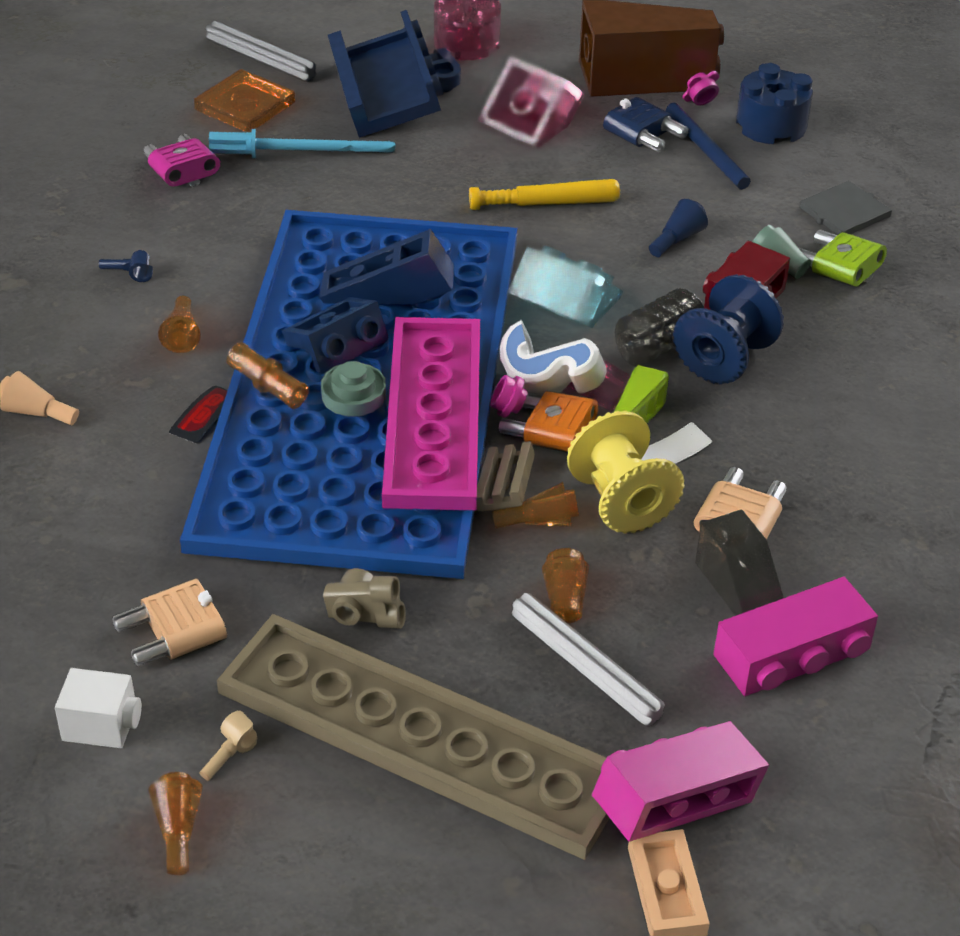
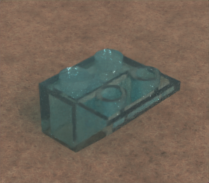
[508,246,623,328]

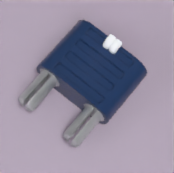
[603,97,688,152]

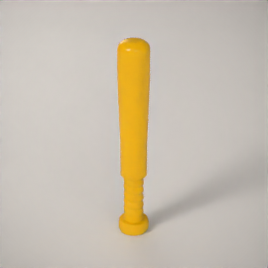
[469,179,620,210]

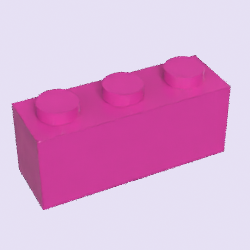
[713,576,878,697]
[592,721,769,842]

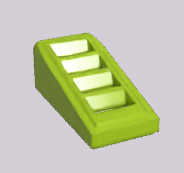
[614,365,669,423]

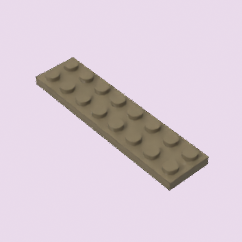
[217,614,610,860]

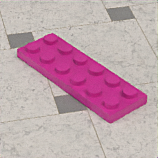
[382,317,480,510]

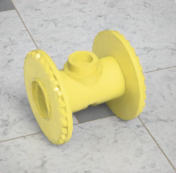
[567,410,685,533]

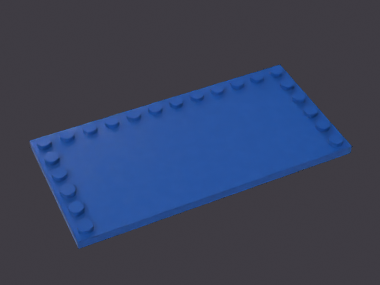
[180,210,518,579]

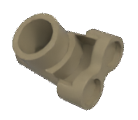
[323,568,406,629]

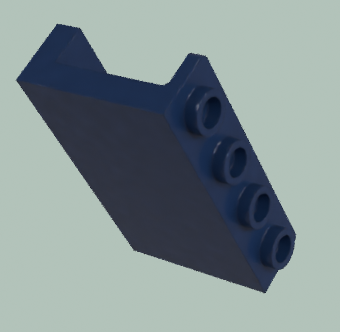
[328,10,444,138]

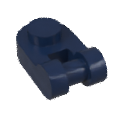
[429,47,461,92]

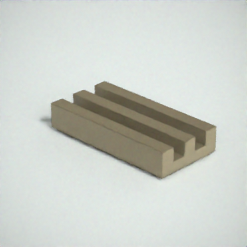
[477,441,535,512]

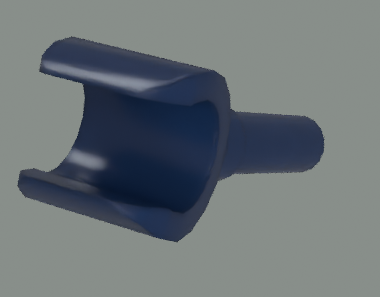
[99,250,153,282]

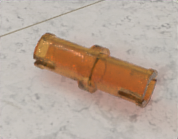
[227,342,309,409]

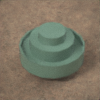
[321,361,386,416]

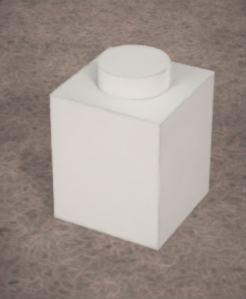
[55,668,142,748]

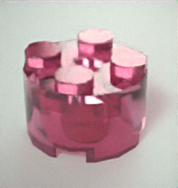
[434,0,501,60]

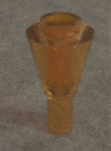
[158,296,201,353]
[492,482,579,528]
[148,772,203,875]

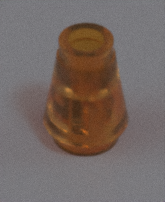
[542,548,589,623]

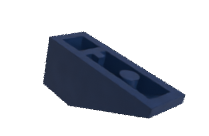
[319,229,454,304]

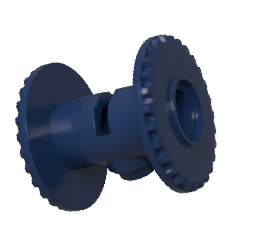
[673,274,784,384]

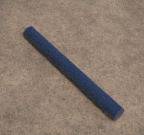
[666,103,751,190]

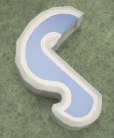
[500,320,607,395]

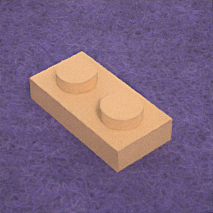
[628,829,710,936]

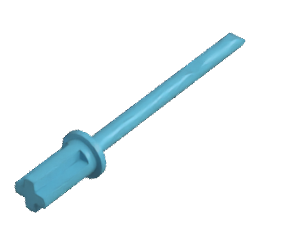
[209,129,396,158]

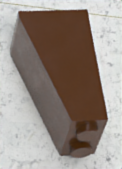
[579,0,724,97]

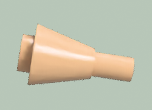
[0,371,79,426]

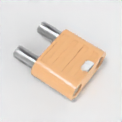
[694,467,787,551]
[113,579,227,666]

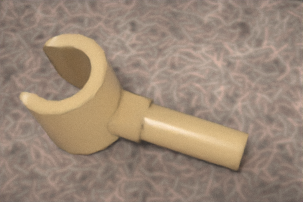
[199,711,257,781]

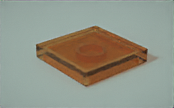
[194,69,295,132]

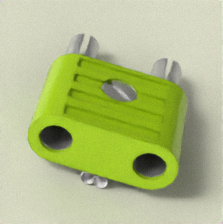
[799,230,887,287]

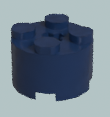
[736,63,813,144]

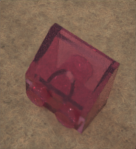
[478,56,585,148]

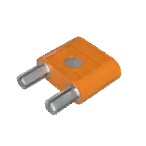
[499,391,598,452]

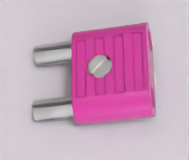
[144,134,220,187]

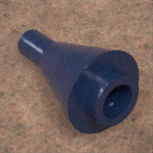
[649,198,708,257]

